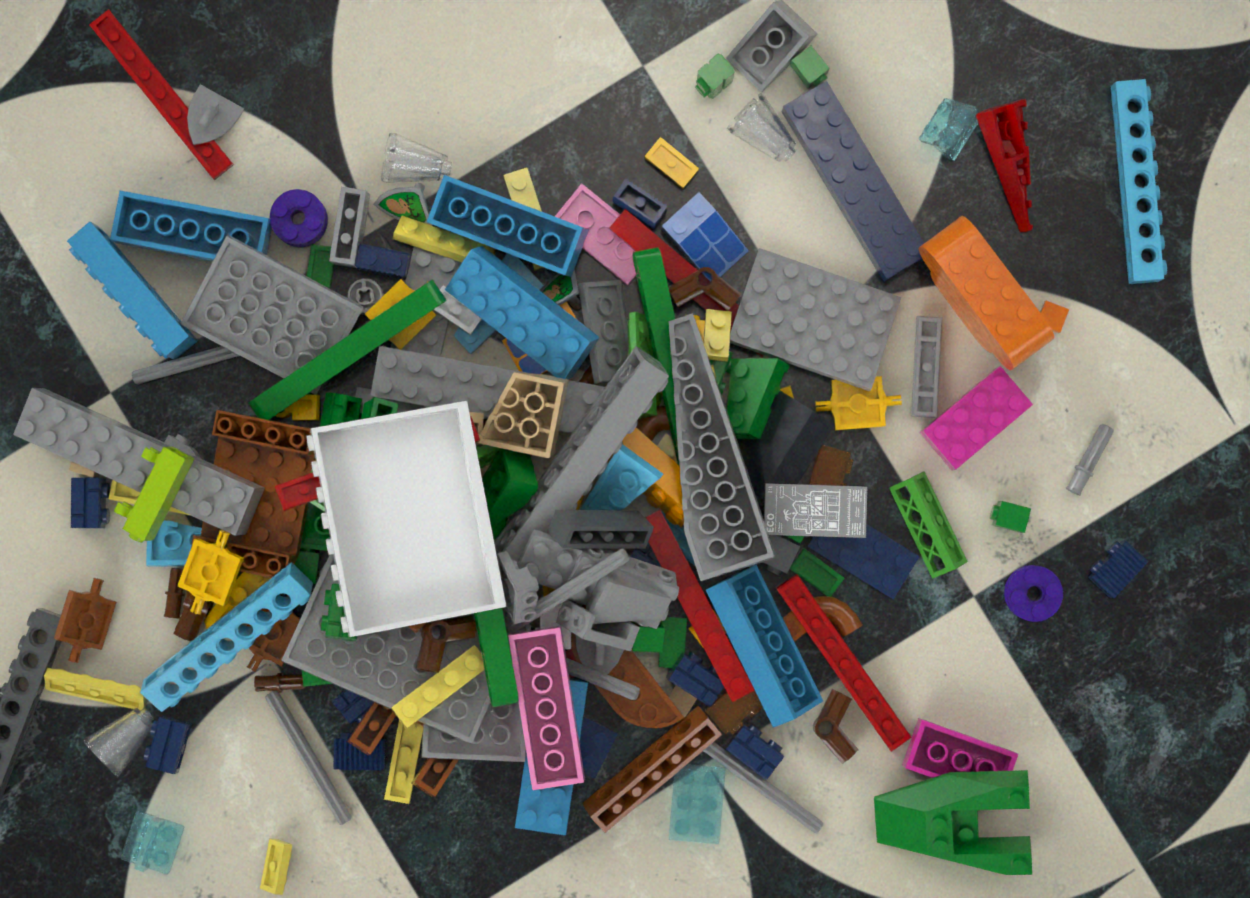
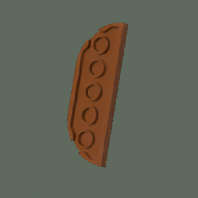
[571,604,684,728]

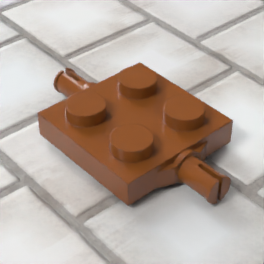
[54,577,117,663]
[247,596,301,672]

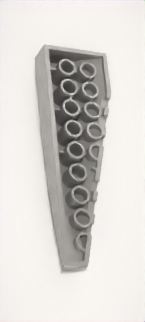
[669,313,776,581]

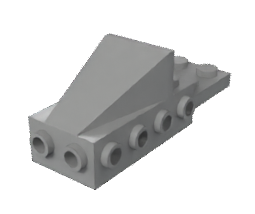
[517,529,679,629]

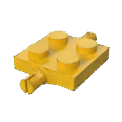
[365,279,436,350]
[815,376,902,431]
[178,530,244,614]

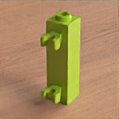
[114,446,195,543]

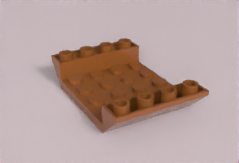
[191,410,316,578]

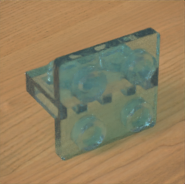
[919,98,979,161]
[121,811,184,874]

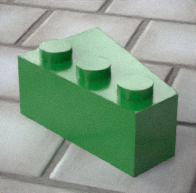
[727,358,790,439]

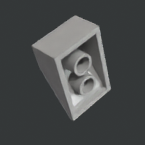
[726,0,817,92]

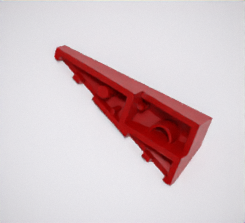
[975,99,1033,232]

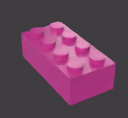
[920,366,1033,471]
[902,718,1018,778]

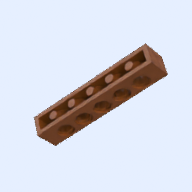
[582,706,722,833]

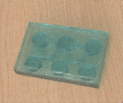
[668,764,726,844]

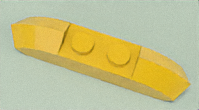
[204,572,271,630]

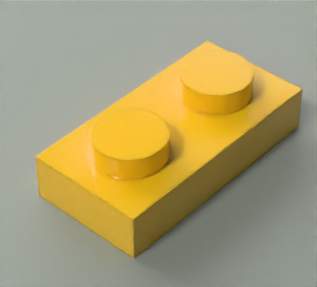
[644,137,699,189]

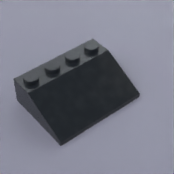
[737,391,835,500]

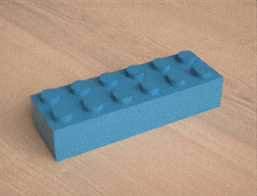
[427,175,589,277]
[110,190,272,262]
[67,221,198,359]
[445,246,600,380]
[706,565,823,728]
[515,678,588,835]

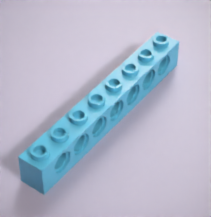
[1111,79,1167,284]
[140,562,313,712]

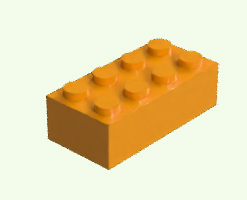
[607,428,684,527]

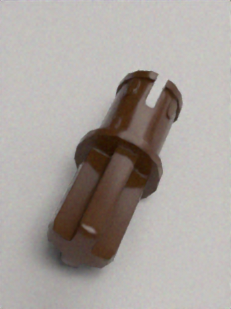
[164,568,185,619]
[254,673,306,693]

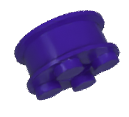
[270,189,328,248]
[1004,565,1063,622]

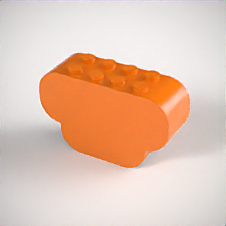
[919,216,1055,371]

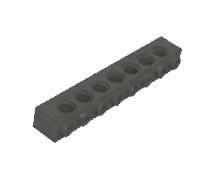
[0,608,62,802]

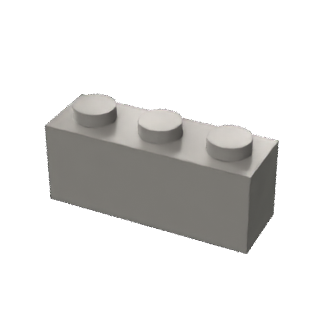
[329,186,370,268]

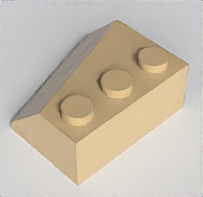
[477,372,569,458]

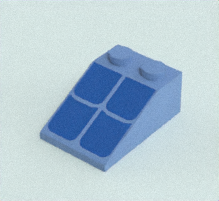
[661,192,749,281]

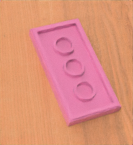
[555,184,636,286]

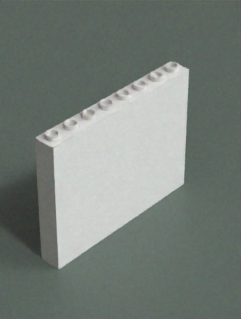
[306,401,506,637]

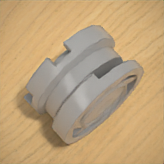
[347,279,384,315]

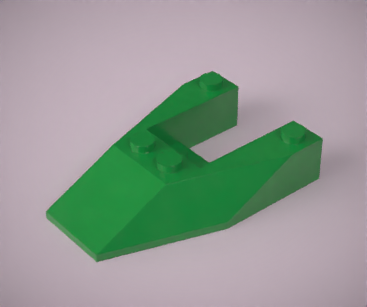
[874,770,1032,875]

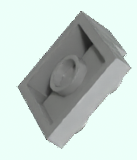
[497,551,539,624]

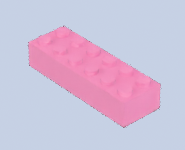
[508,626,585,790]

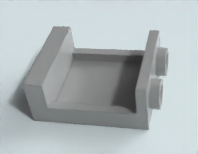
[556,600,640,651]

